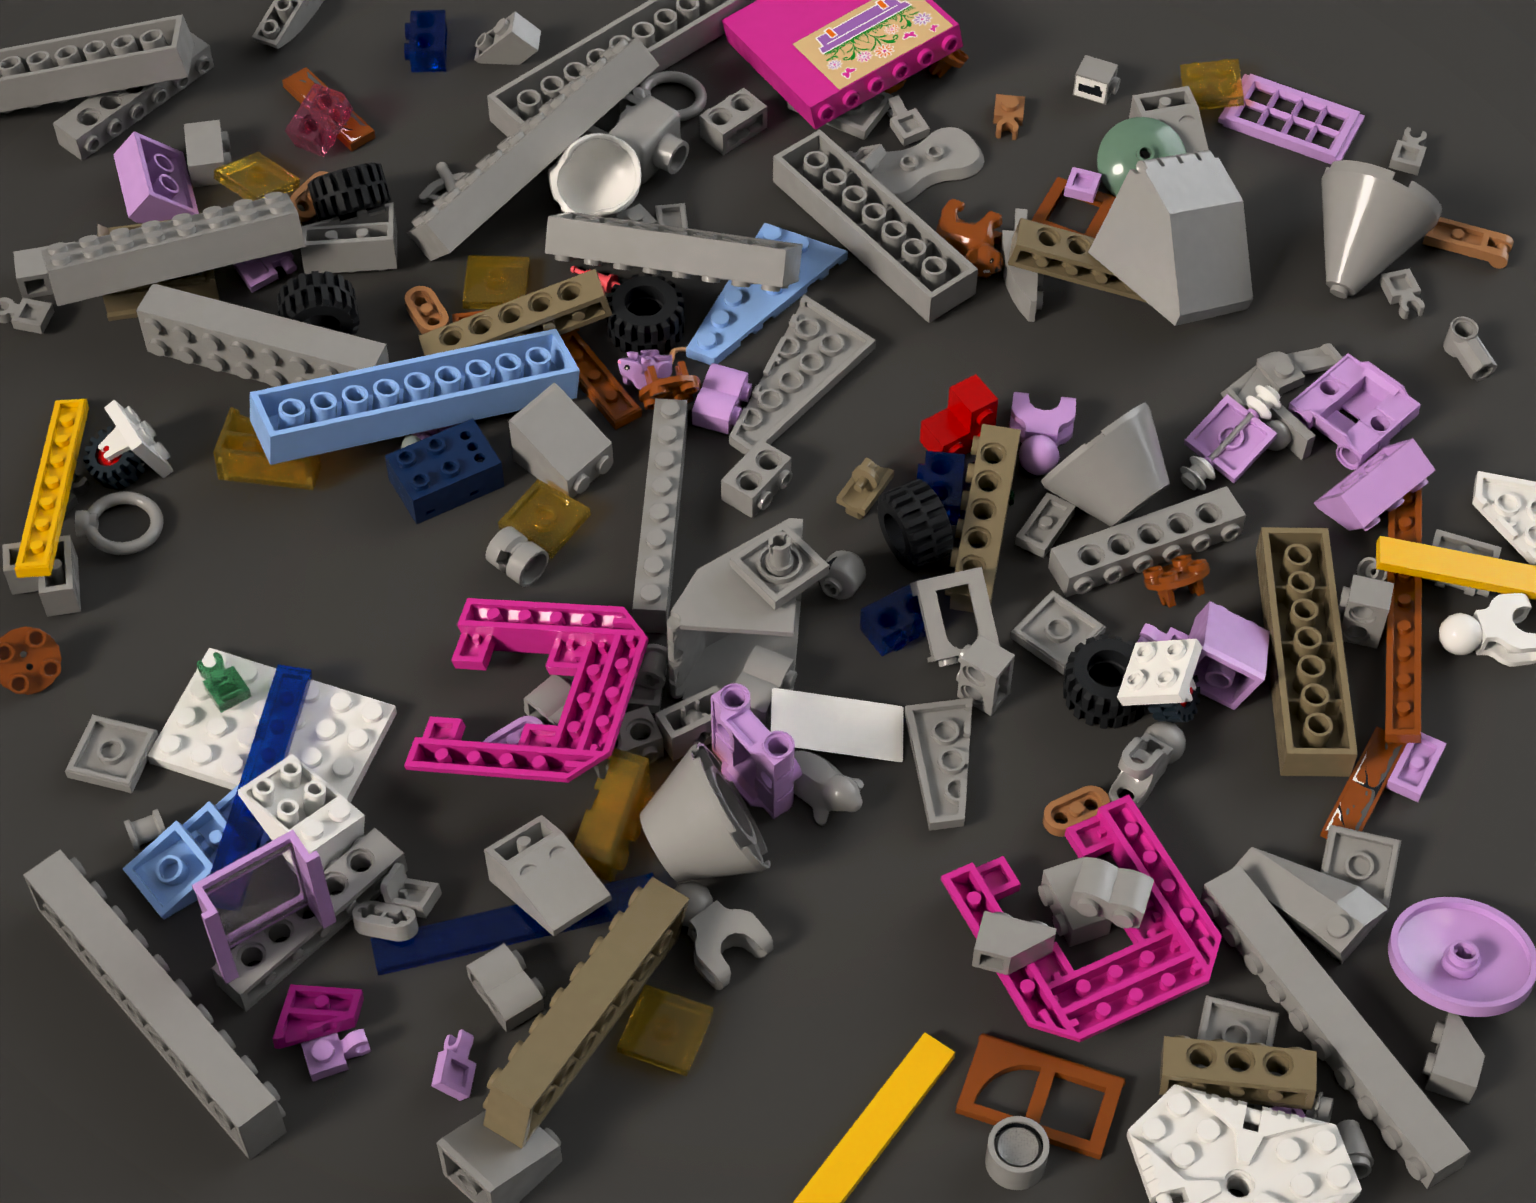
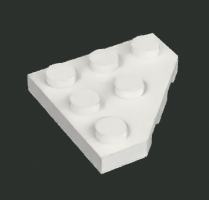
[1472,471,1536,566]

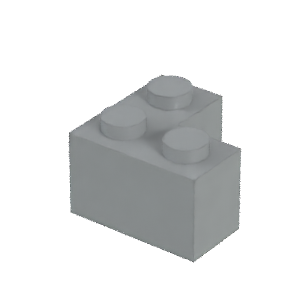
[2,535,81,617]

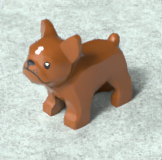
[936,198,1003,278]

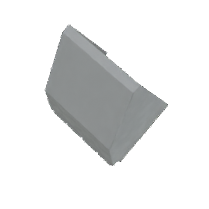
[1088,150,1253,326]
[667,518,803,700]

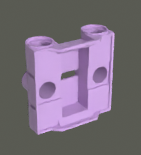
[1288,353,1421,470]
[711,683,802,819]

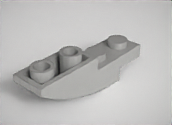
[252,0,324,49]
[1000,208,1044,322]

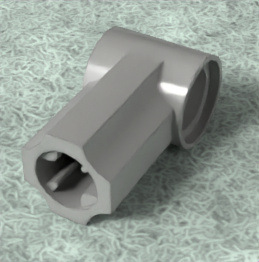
[1443,316,1497,382]

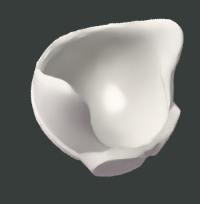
[548,133,642,218]

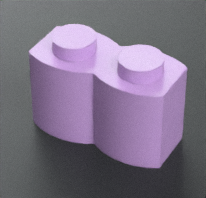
[692,363,752,434]

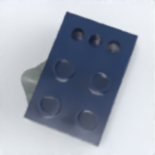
[385,418,505,524]

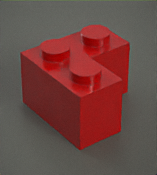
[920,374,998,467]

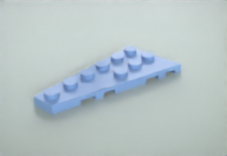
[686,223,848,365]

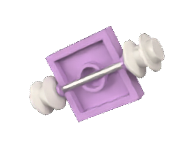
[1180,385,1281,490]

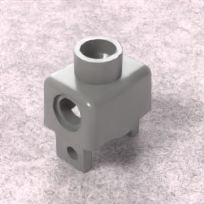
[585,93,689,184]

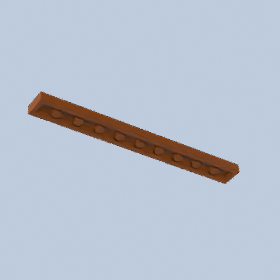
[1385,488,1422,743]

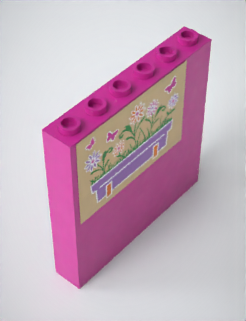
[722,0,963,130]

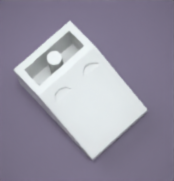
[238,754,365,870]

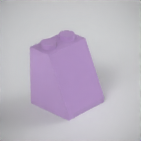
[1188,601,1270,710]

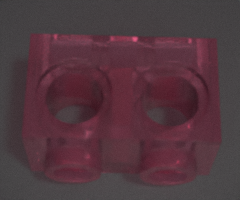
[285,83,354,157]

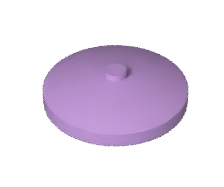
[1388,897,1536,1017]

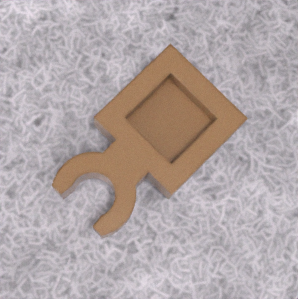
[993,94,1025,140]

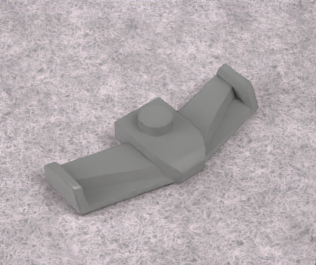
[1220,343,1343,408]

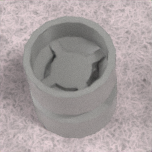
[485,526,549,587]

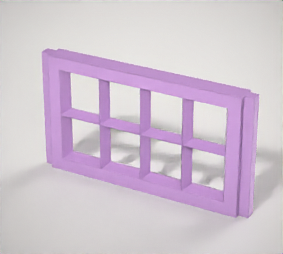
[1218,74,1365,165]

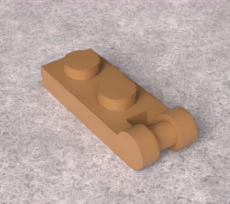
[1423,217,1514,269]

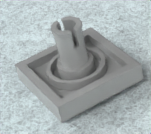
[730,522,829,610]

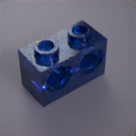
[404,10,448,72]
[917,451,965,525]
[860,580,926,656]

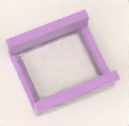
[192,830,337,984]

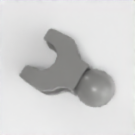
[1108,721,1186,809]
[674,881,773,990]

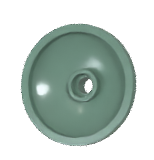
[1097,117,1186,197]

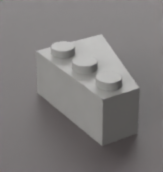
[300,202,397,274]

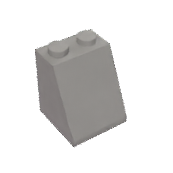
[509,383,613,501]
[436,1110,562,1203]

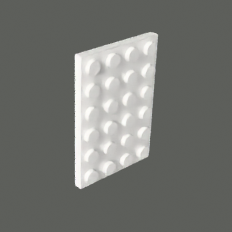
[147,648,397,803]

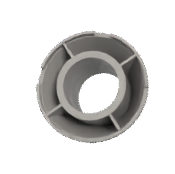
[1041,402,1170,527]
[640,742,771,882]

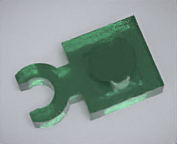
[197,652,252,713]

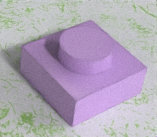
[1064,167,1102,203]

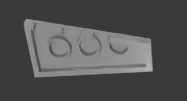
[905,697,973,831]

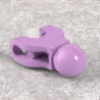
[1009,392,1076,476]

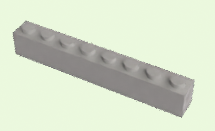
[632,398,688,634]

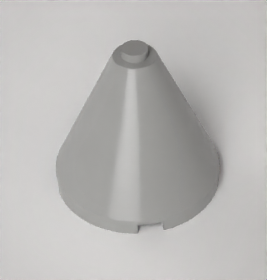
[1321,160,1442,299]

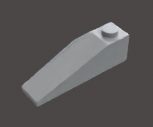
[1233,847,1388,965]

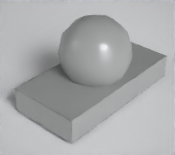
[1259,404,1316,461]

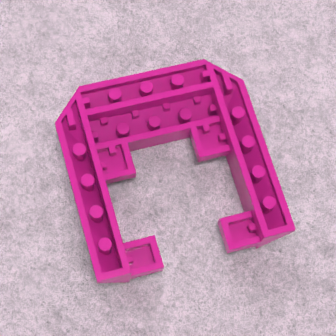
[404,598,649,783]
[940,795,1222,1042]

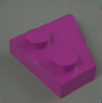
[273,984,364,1049]

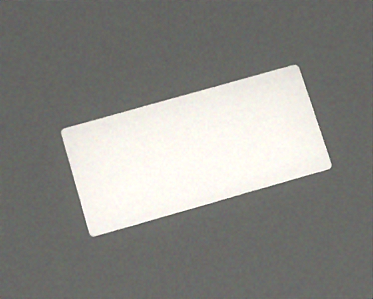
[771,688,904,762]

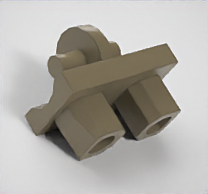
[836,457,894,520]

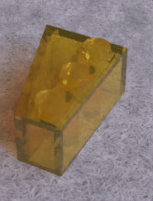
[213,407,321,490]
[573,748,655,882]

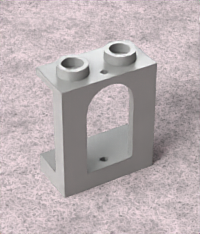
[910,567,1000,667]

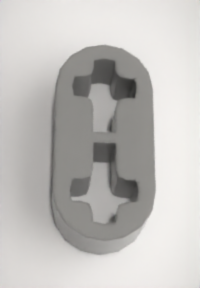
[352,901,419,942]

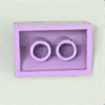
[113,131,199,223]
[1314,438,1435,531]

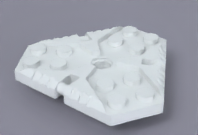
[1127,1084,1362,1203]

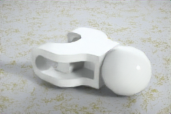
[1439,593,1536,667]

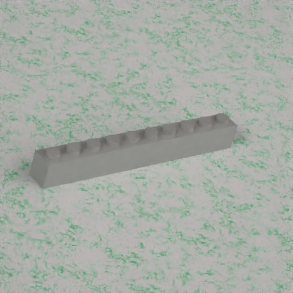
[1200,865,1471,1189]

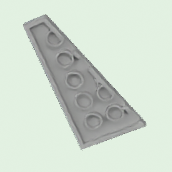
[729,294,876,455]

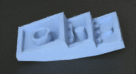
[123,782,272,919]

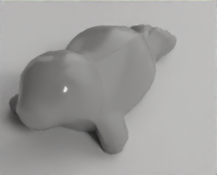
[794,751,864,826]

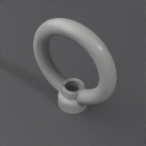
[630,71,707,122]
[75,491,164,555]

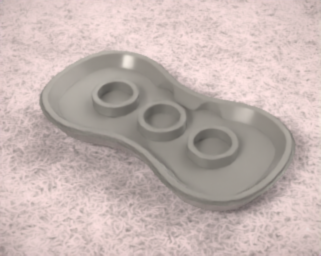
[870,127,985,203]

